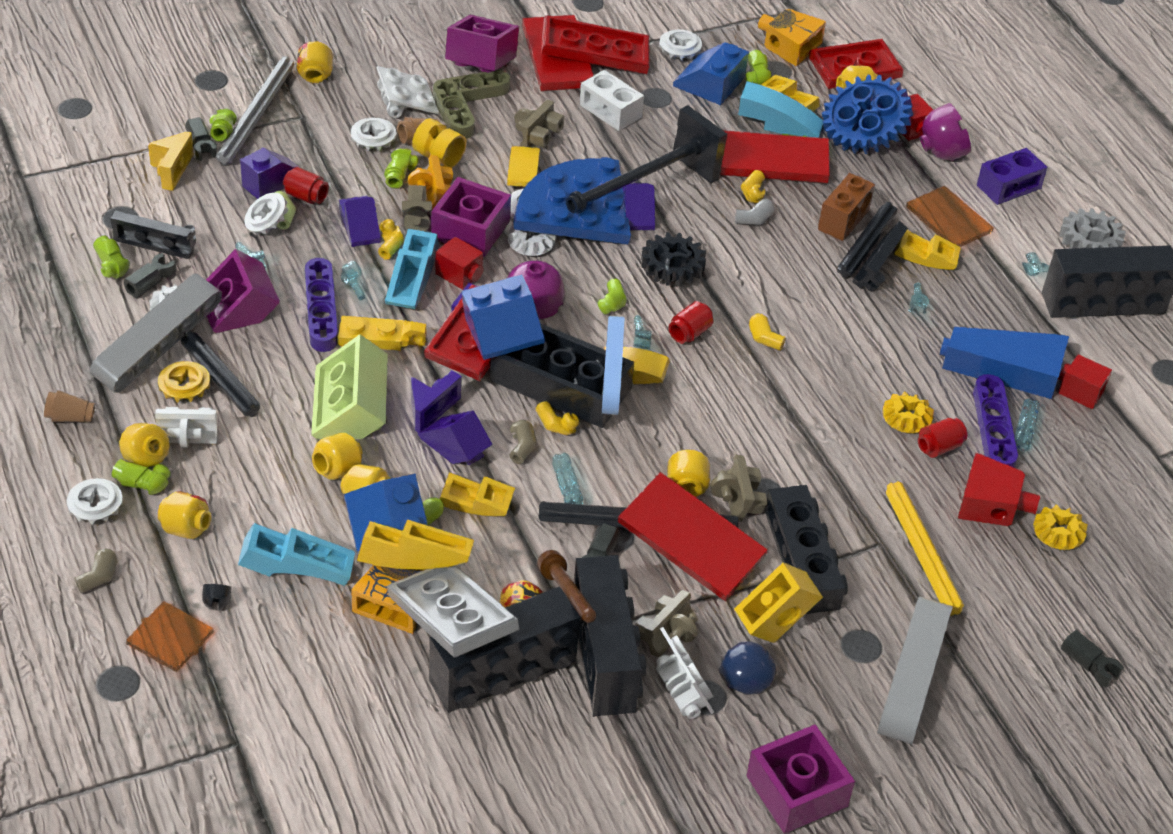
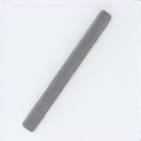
[216,56,294,166]

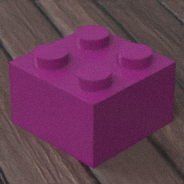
[445,14,520,73]
[431,177,511,257]
[746,724,855,834]

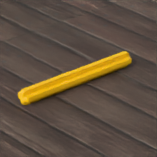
[885,481,964,616]

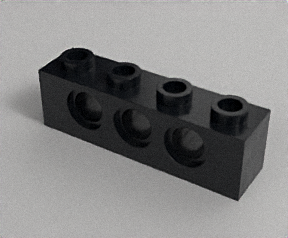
[764,485,848,614]

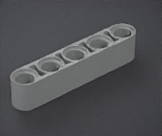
[90,273,222,393]
[877,596,953,744]

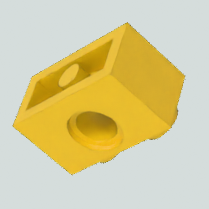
[734,562,823,643]

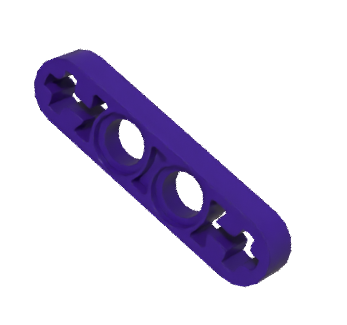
[305,258,338,352]
[973,374,1018,468]

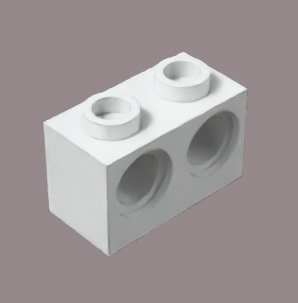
[580,70,644,131]

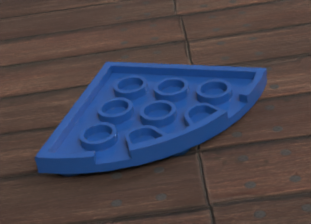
[514,157,631,245]

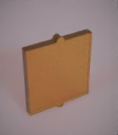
[126,601,214,672]

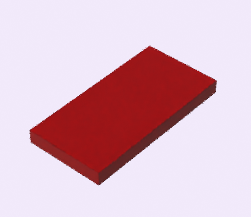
[522,15,593,91]
[541,15,649,74]
[720,130,829,183]
[618,472,768,601]

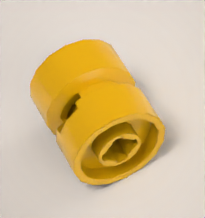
[412,118,467,168]

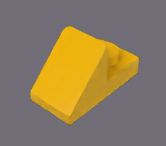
[148,132,194,191]

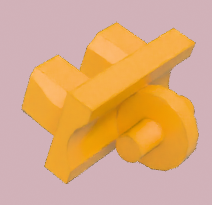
[408,155,453,210]

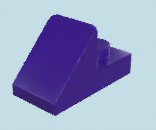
[623,183,655,231]
[339,196,381,247]
[411,370,462,433]

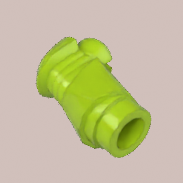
[745,50,772,85]
[209,108,237,141]
[384,148,419,188]
[93,235,130,279]
[111,459,171,495]

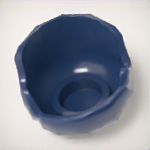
[719,641,776,695]

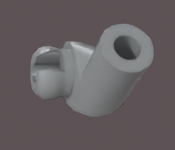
[735,199,775,225]

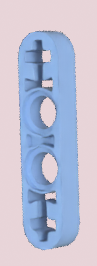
[602,316,625,415]

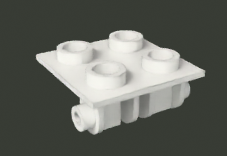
[377,66,439,118]
[656,627,714,719]

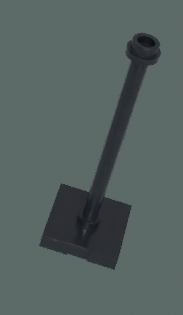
[566,105,728,213]

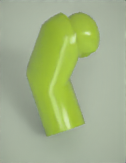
[598,278,627,315]

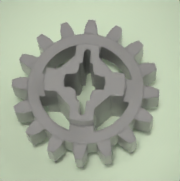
[1059,208,1126,249]

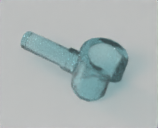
[235,242,266,268]
[1022,252,1050,276]
[341,260,365,300]
[908,282,929,314]
[633,315,653,349]

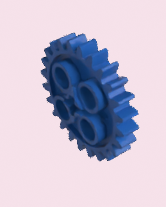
[822,74,913,154]

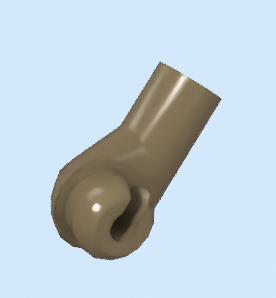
[509,419,537,464]
[75,548,118,593]

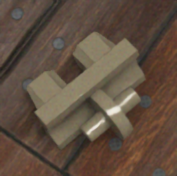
[514,99,565,148]
[402,185,432,232]
[710,454,767,522]
[635,590,698,657]

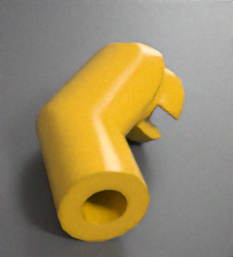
[741,170,765,204]
[378,219,404,260]
[749,313,786,351]
[535,401,579,436]

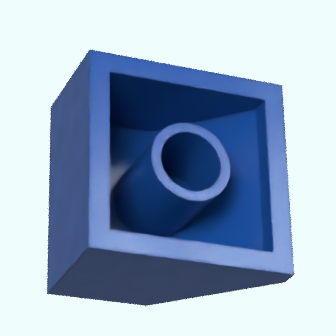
[673,42,749,105]
[461,275,545,360]
[344,474,428,556]

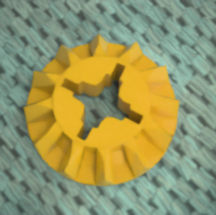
[158,361,210,403]
[882,391,934,433]
[1033,504,1088,550]

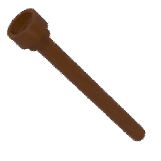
[537,550,596,623]

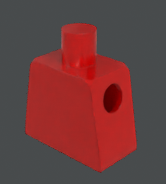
[958,453,1041,526]

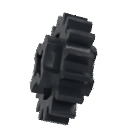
[641,232,706,286]

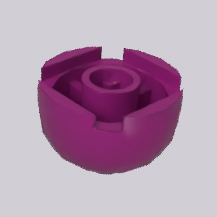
[919,103,971,161]
[507,260,565,319]

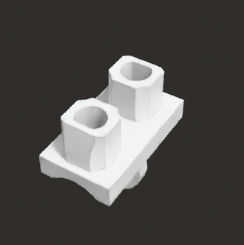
[155,407,218,448]

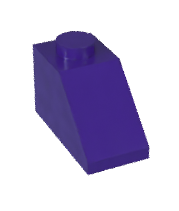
[240,147,300,199]
[417,410,493,465]

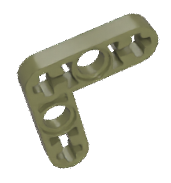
[433,70,510,139]

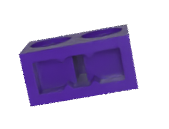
[977,148,1048,205]

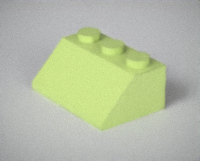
[311,334,388,439]

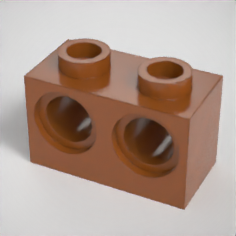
[818,173,875,241]

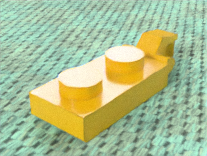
[338,316,427,351]

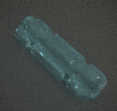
[1015,398,1041,451]
[552,453,584,504]

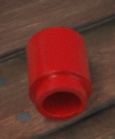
[283,167,329,204]
[668,301,714,344]
[918,417,968,458]

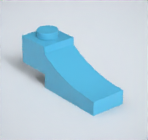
[238,523,355,586]

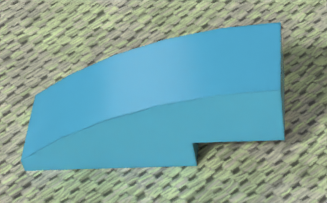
[738,81,823,138]
[385,229,439,309]

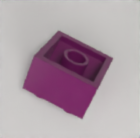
[206,249,280,333]

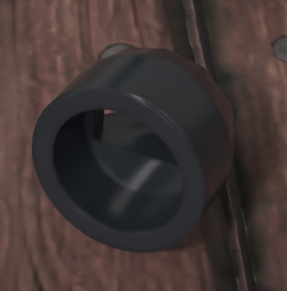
[202,584,232,610]

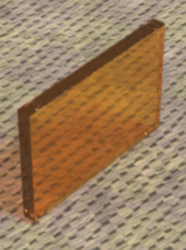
[906,186,994,247]

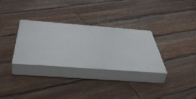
[387,565,519,658]

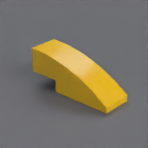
[357,520,474,569]

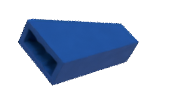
[939,327,1069,399]

